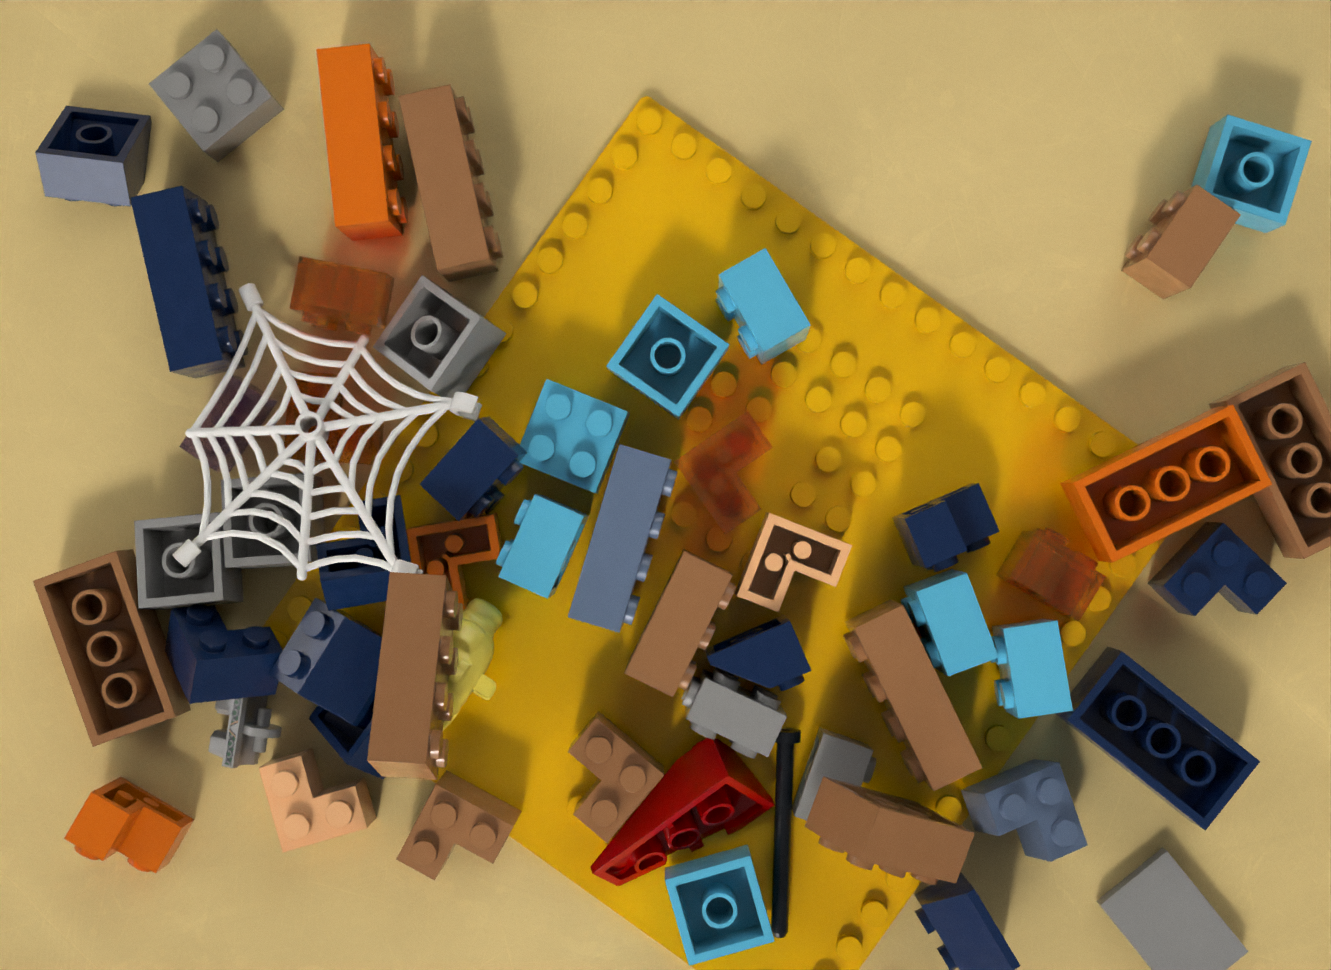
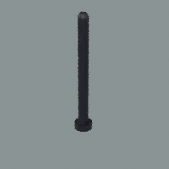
[771,727,801,938]

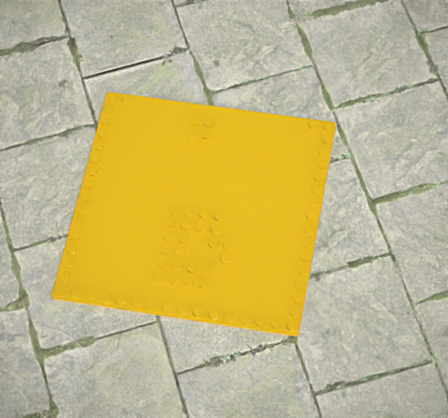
[263,96,1167,970]

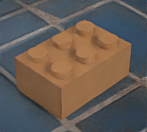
[625,549,736,697]
[805,776,975,885]

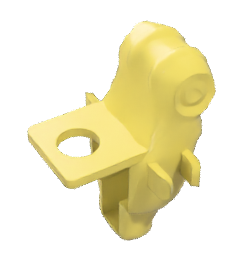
[443,598,503,731]

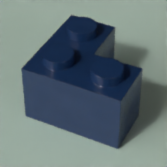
[420,416,528,521]
[892,483,1000,572]
[316,495,412,611]
[1148,522,1287,616]
[165,604,283,704]

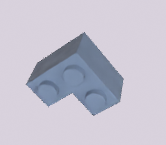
[961,759,1088,862]

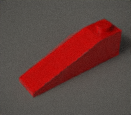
[590,738,775,887]

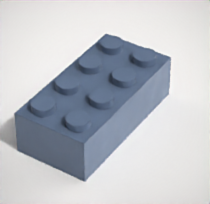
[568,444,678,633]

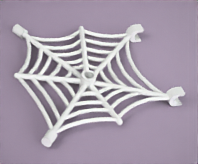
[172,283,482,581]

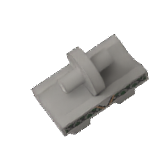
[208,695,282,768]

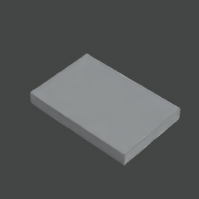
[1096,848,1248,970]

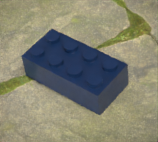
[130,186,248,379]
[1055,647,1260,831]

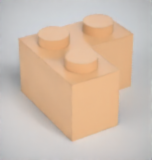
[735,512,852,612]
[259,748,377,852]

